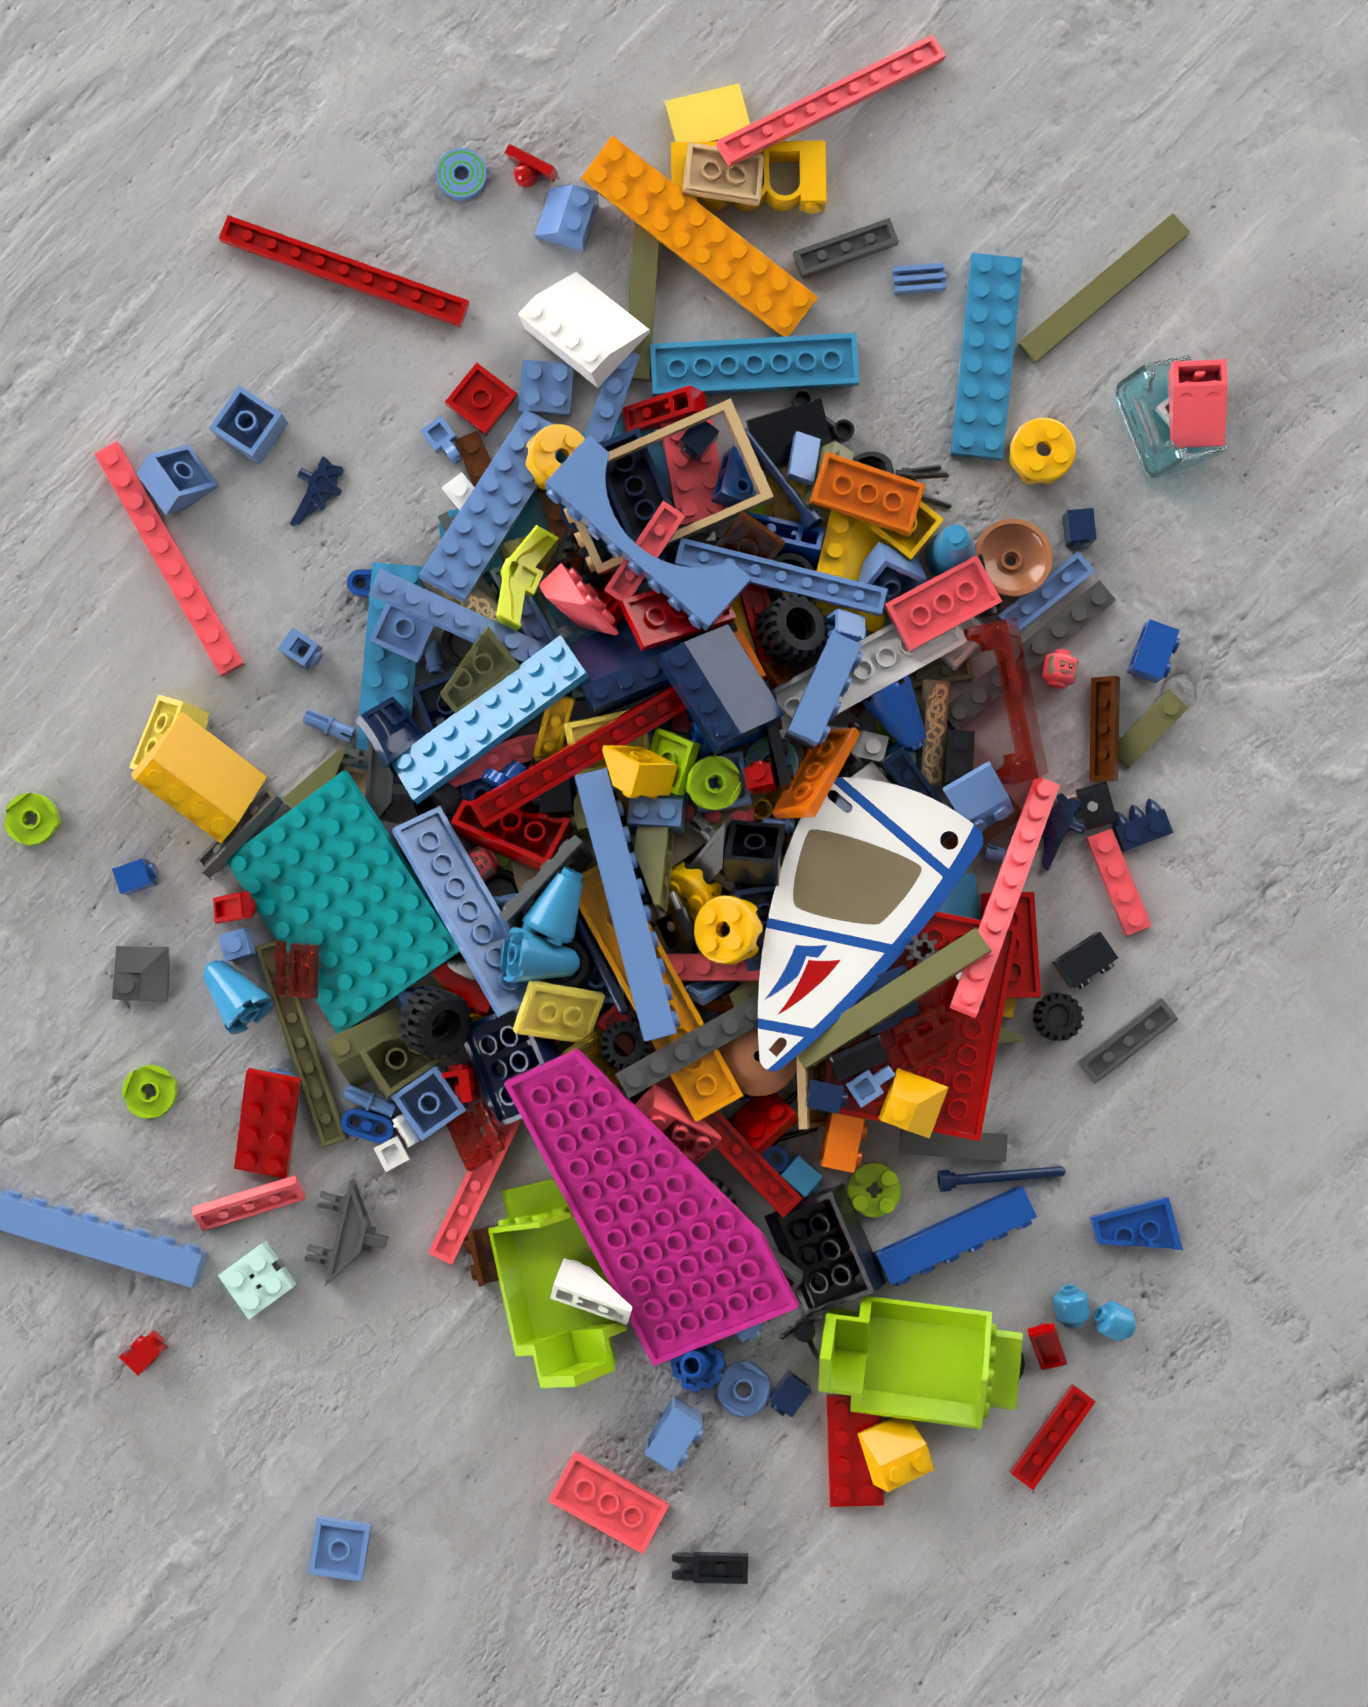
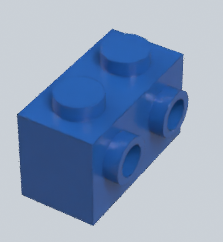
[712,446,760,508]
[1126,619,1180,683]

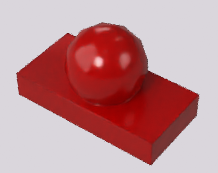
[504,144,558,188]
[213,892,257,924]
[1027,1323,1067,1370]

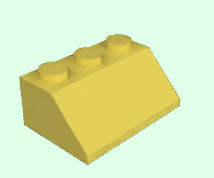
[129,695,210,770]

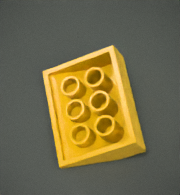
[809,511,895,634]
[131,712,267,844]

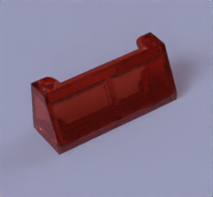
[964,617,1048,784]

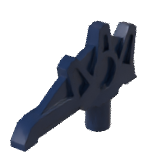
[290,456,344,526]
[1041,793,1086,871]

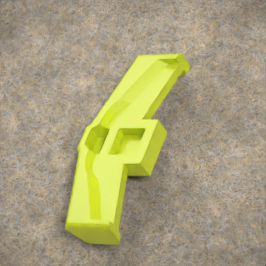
[496,525,559,631]

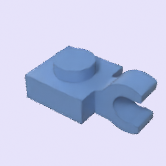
[420,416,462,465]
[845,1064,895,1108]

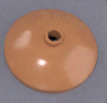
[975,518,1053,597]
[718,1026,797,1096]

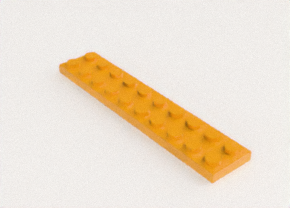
[581,135,818,337]
[579,865,743,1122]

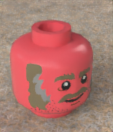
[1042,649,1079,689]
[467,846,499,881]

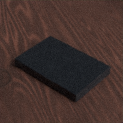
[745,398,832,471]

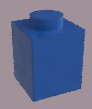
[112,858,158,895]

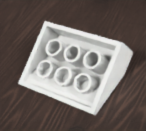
[518,272,650,388]

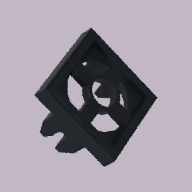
[544,527,612,589]

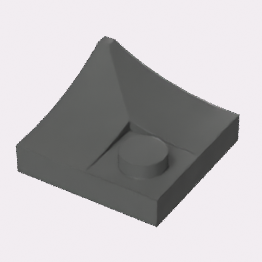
[112,946,170,1002]

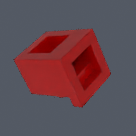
[743,761,778,796]
[119,1330,167,1376]

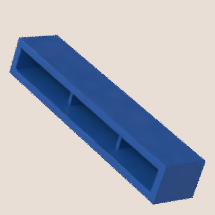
[875,1185,1037,1286]

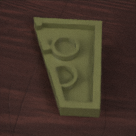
[440,624,520,714]

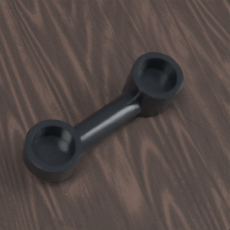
[791,389,855,443]

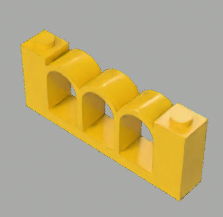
[671,140,827,214]

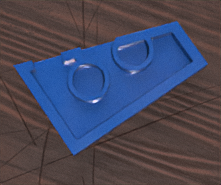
[1089,1197,1183,1250]

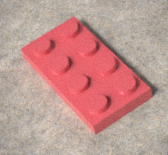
[660,418,727,527]
[884,555,1002,652]
[548,1450,669,1554]

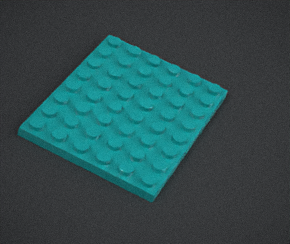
[226,770,460,1034]

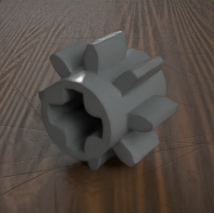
[904,933,938,966]

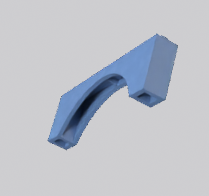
[546,435,752,632]

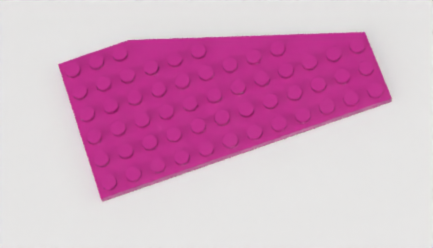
[504,1048,799,1366]

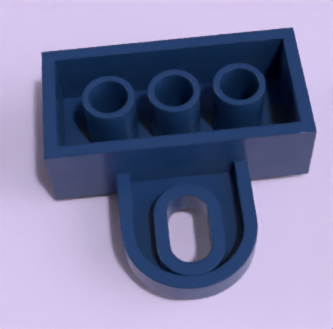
[560,428,679,543]

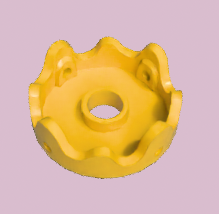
[1009,418,1076,485]
[526,424,585,490]
[665,861,722,923]
[694,896,763,965]

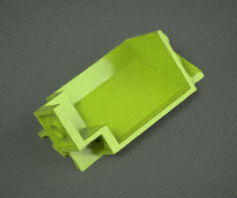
[488,1178,627,1388]
[819,1296,1023,1429]

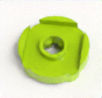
[686,756,741,810]
[4,793,61,846]
[122,1065,178,1119]
[847,1162,901,1217]

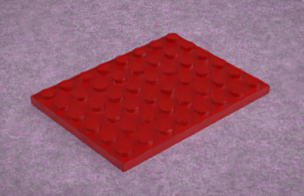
[824,911,1019,1141]

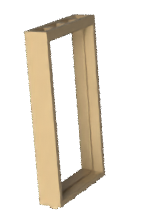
[563,398,774,577]

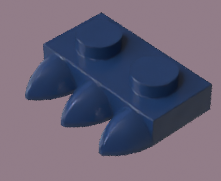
[1112,798,1174,852]

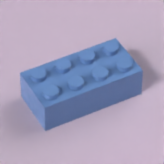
[784,631,863,750]

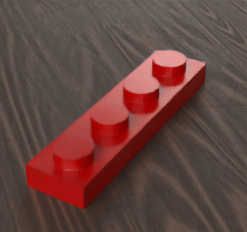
[1009,1384,1096,1490]

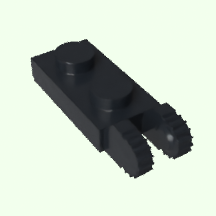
[672,1552,748,1584]

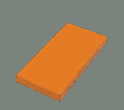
[809,452,926,536]
[772,728,860,819]

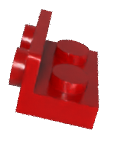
[442,1063,480,1103]

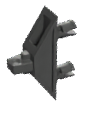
[343,742,409,820]
[685,812,739,891]
[305,1178,389,1287]

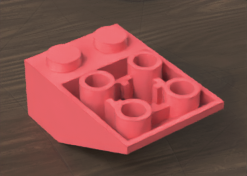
[1168,359,1228,449]
[539,563,619,635]
[635,1084,721,1166]

